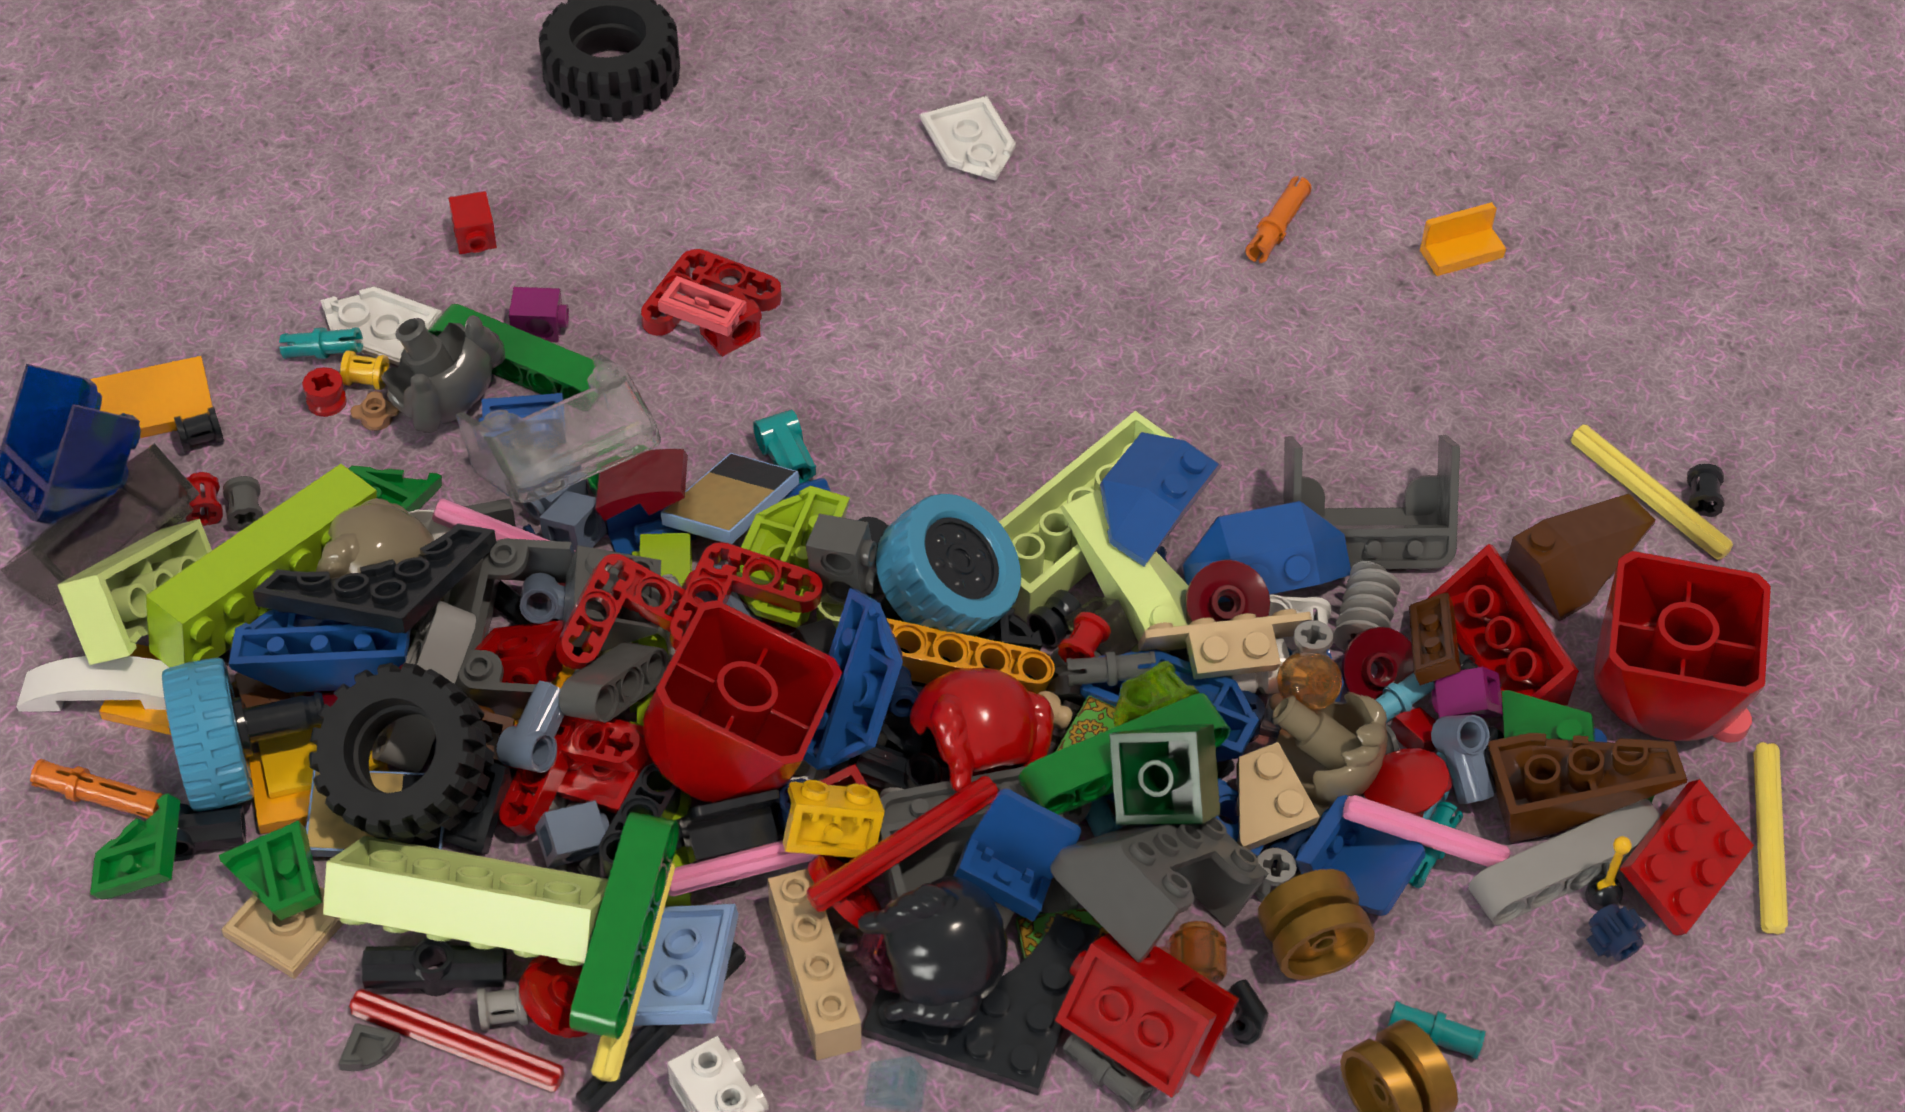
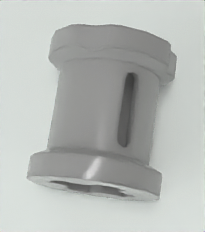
[1291,620,1333,678]
[1254,848,1297,902]
[477,983,529,1031]

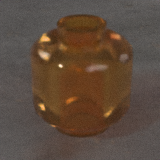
[1277,652,1342,710]
[1167,921,1228,984]

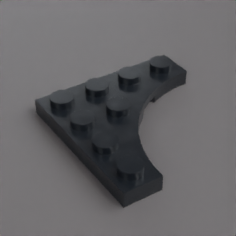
[253,524,497,634]
[862,914,1100,1096]

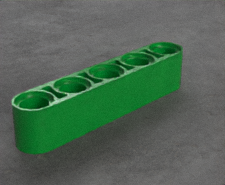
[428,304,612,412]
[1018,693,1230,815]
[570,812,679,1039]

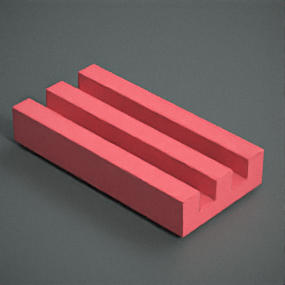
[658,276,747,337]

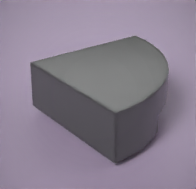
[338,1023,401,1071]

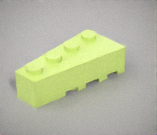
[57,519,212,665]

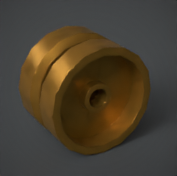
[1258,869,1375,980]
[1340,1019,1458,1112]

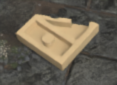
[1236,742,1320,850]

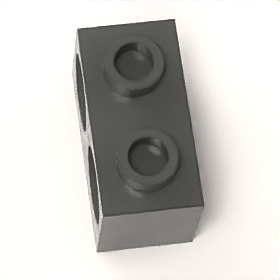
[806,514,880,606]

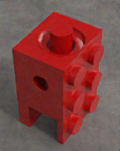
[1055,933,1239,1098]

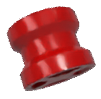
[302,367,347,417]

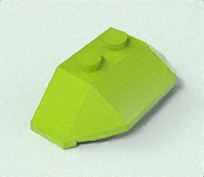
[737,486,850,628]

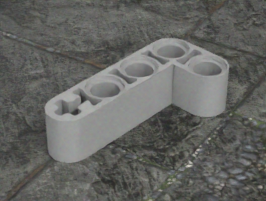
[372,600,476,773]

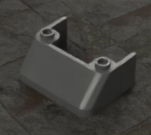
[1283,435,1460,569]
[448,538,575,720]

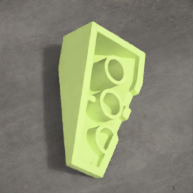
[1060,490,1191,652]

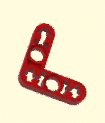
[641,249,782,336]
[670,542,822,650]
[555,553,704,670]
[499,715,650,836]

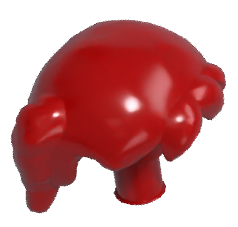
[910,668,1054,792]

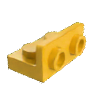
[782,780,885,858]

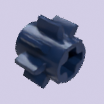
[1586,904,1646,961]

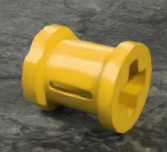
[340,350,389,390]

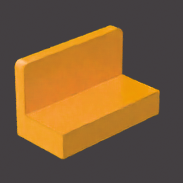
[1420,202,1506,276]

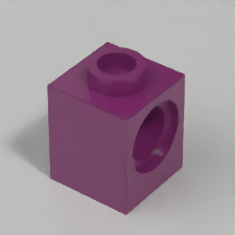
[509,287,569,342]
[1432,667,1503,719]

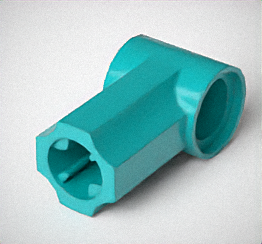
[753,409,816,484]

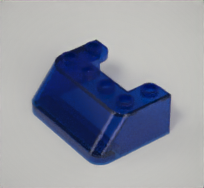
[0,364,141,525]

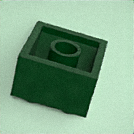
[1109,724,1220,825]

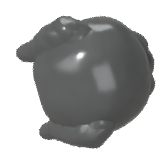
[381,315,505,433]

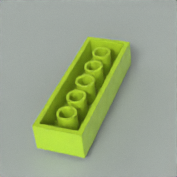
[146,464,377,668]

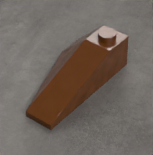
[1505,493,1656,621]
[1487,733,1687,843]

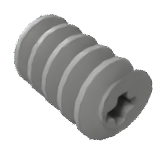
[1333,561,1401,650]

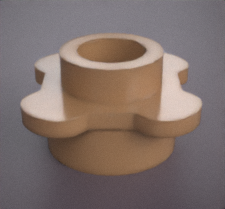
[351,391,399,431]

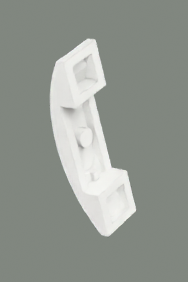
[16,656,169,712]

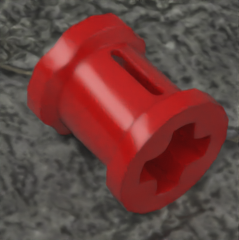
[182,472,223,526]
[1058,612,1111,670]

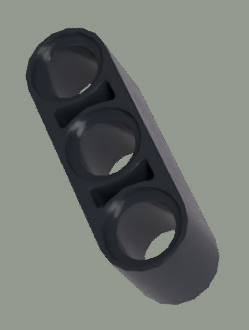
[599,762,680,879]

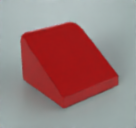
[1391,707,1436,752]

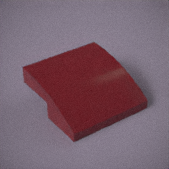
[595,449,688,521]

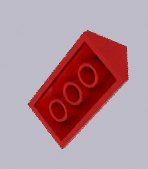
[1428,544,1579,706]

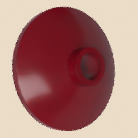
[1186,560,1270,622]
[1342,627,1414,699]

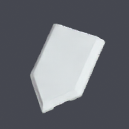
[920,96,1016,181]
[321,287,442,366]

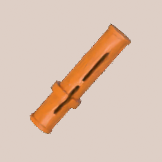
[1245,176,1312,263]
[30,759,165,819]

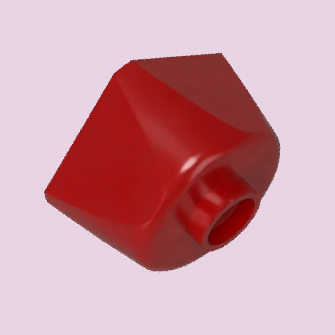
[1594,551,1771,741]
[643,600,842,804]

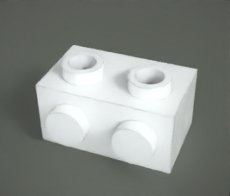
[667,1036,769,1112]

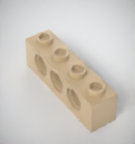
[768,869,861,1061]

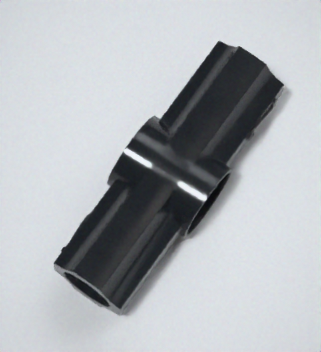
[362,938,507,996]

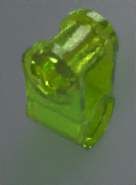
[1113,661,1199,727]

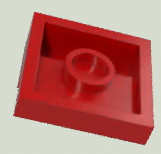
[474,620,563,685]

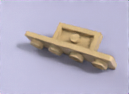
[1138,609,1312,680]

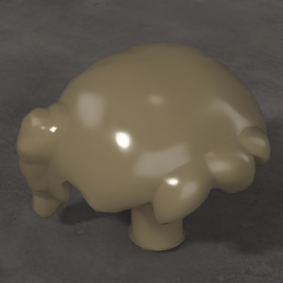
[316,498,445,602]
[1269,692,1388,818]

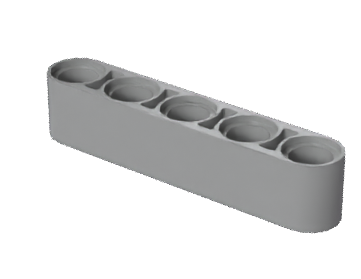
[1468,798,1661,926]

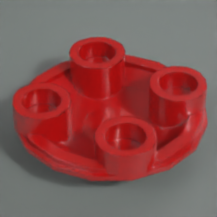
[1364,748,1452,817]

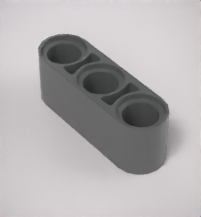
[559,642,669,722]

